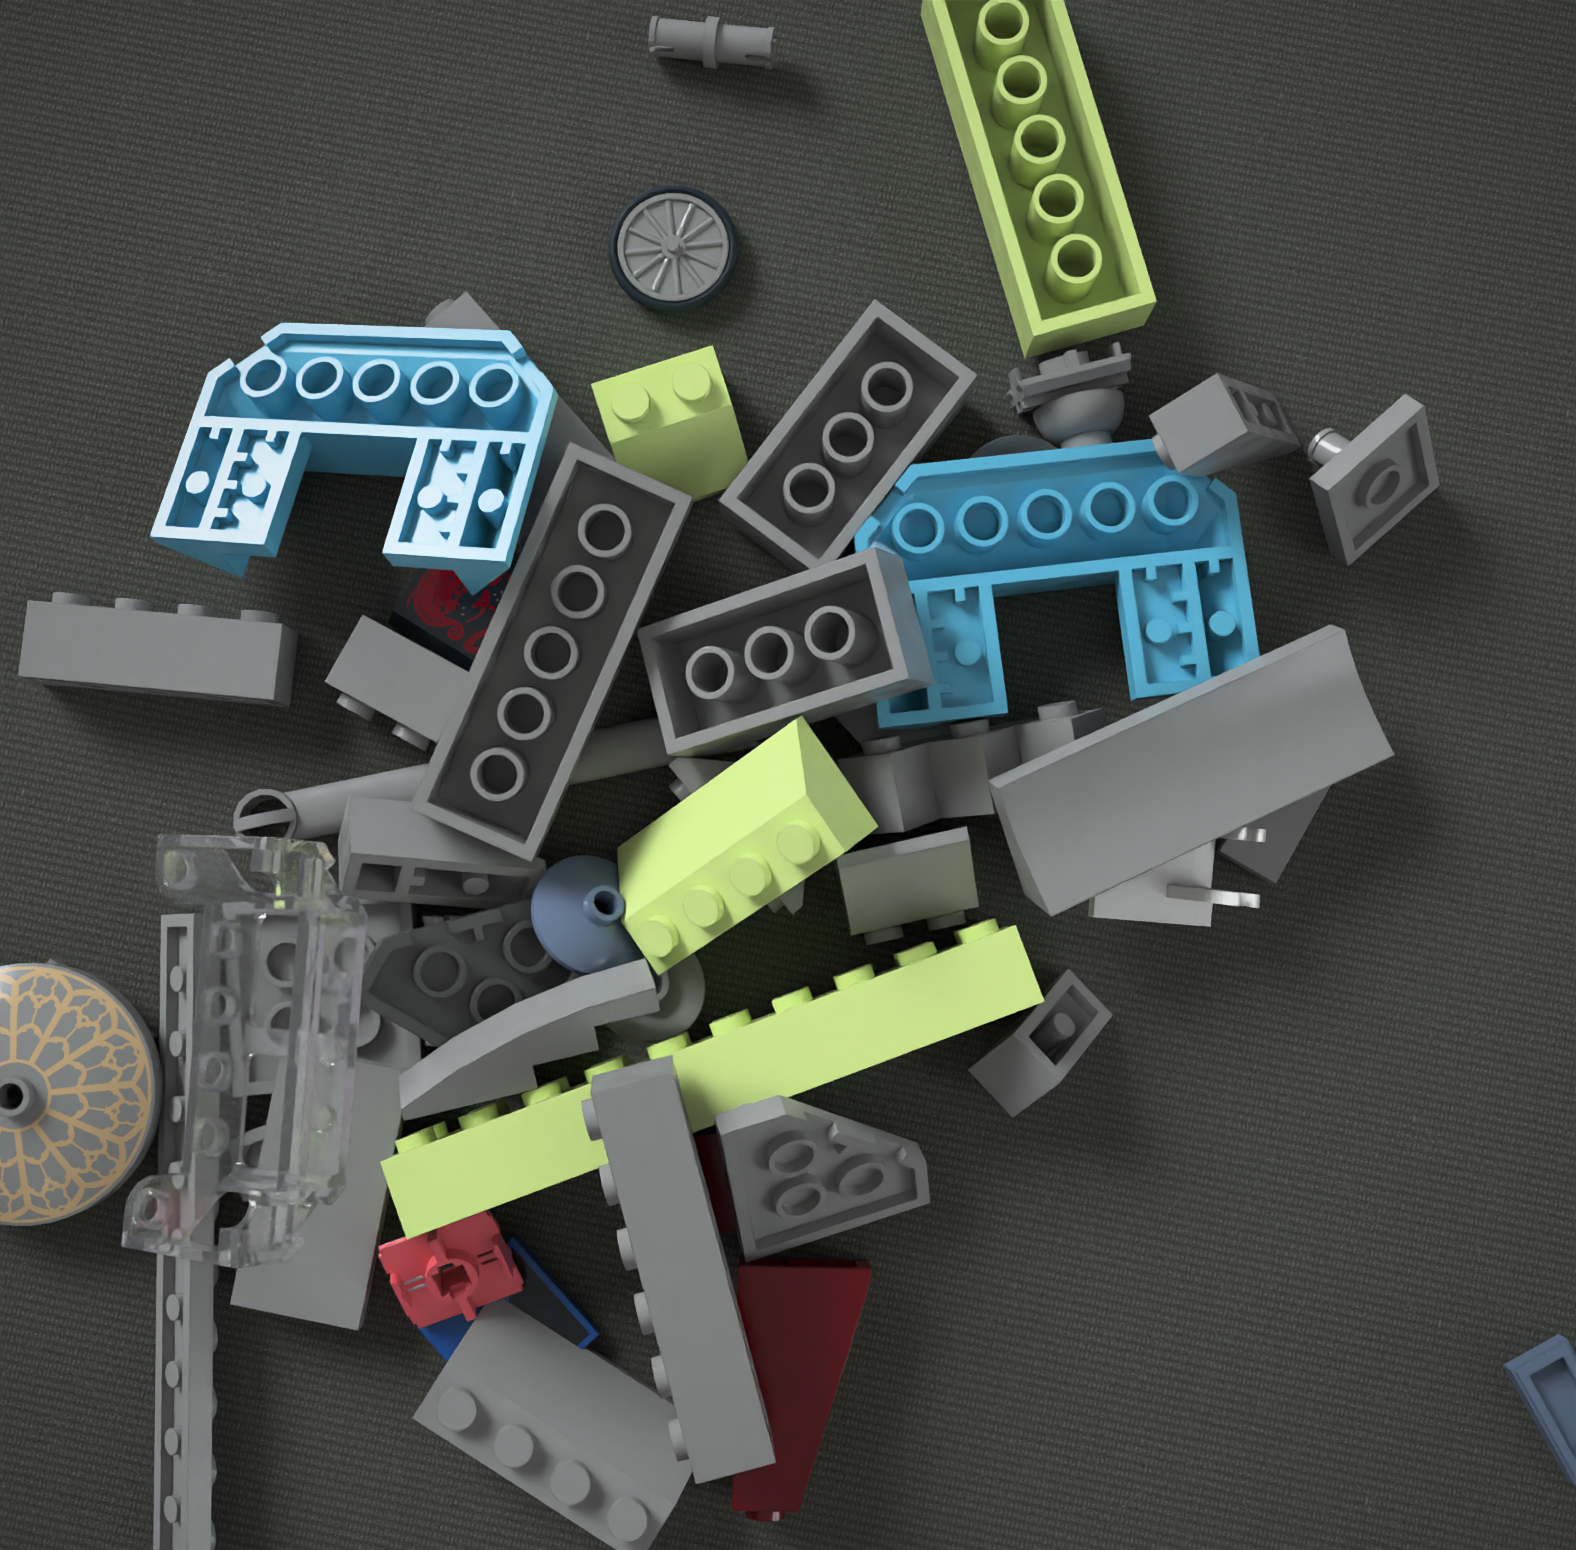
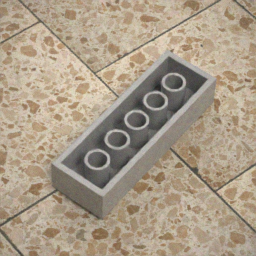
[409,442,694,862]

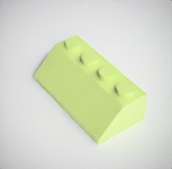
[617,716,879,976]

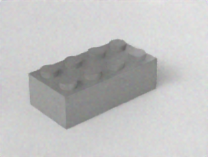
[718,299,977,573]
[637,547,935,758]

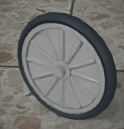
[608,185,739,313]

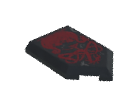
[388,554,519,672]

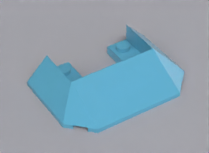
[150,323,559,596]
[853,439,1260,730]

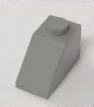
[968,969,1113,1118]

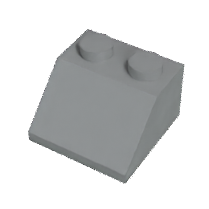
[833,826,979,945]

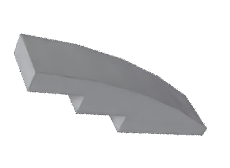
[398,958,660,1121]

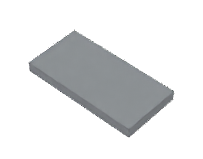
[230,1044,409,1331]

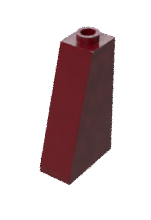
[732,1256,871,1522]

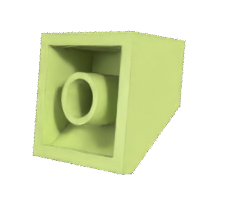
[591,345,748,502]

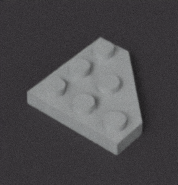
[713,1095,930,1263]

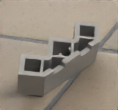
[837,701,1105,835]

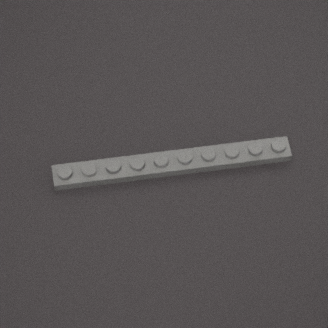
[153,913,221,1550]

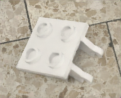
[1088,827,1267,927]

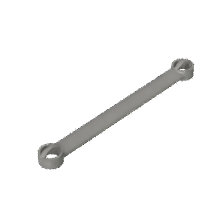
[233,716,762,853]

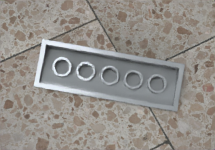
[987,624,1395,917]

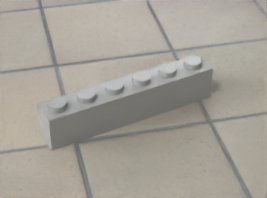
[581,1055,776,1484]

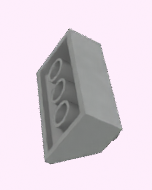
[412,1298,692,1550]

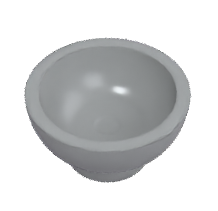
[1033,388,1125,449]

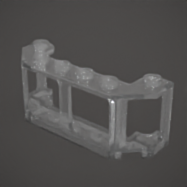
[121,834,367,1269]

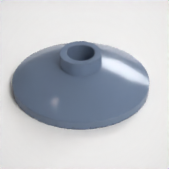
[531,855,644,976]

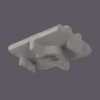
[1006,342,1131,414]

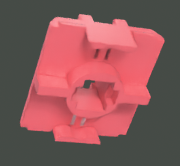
[378,1209,524,1329]

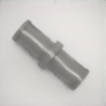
[648,16,776,69]

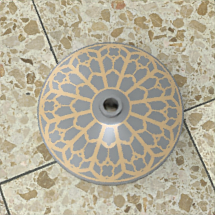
[0,963,163,1226]

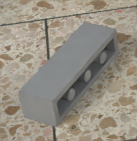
[18,592,298,708]

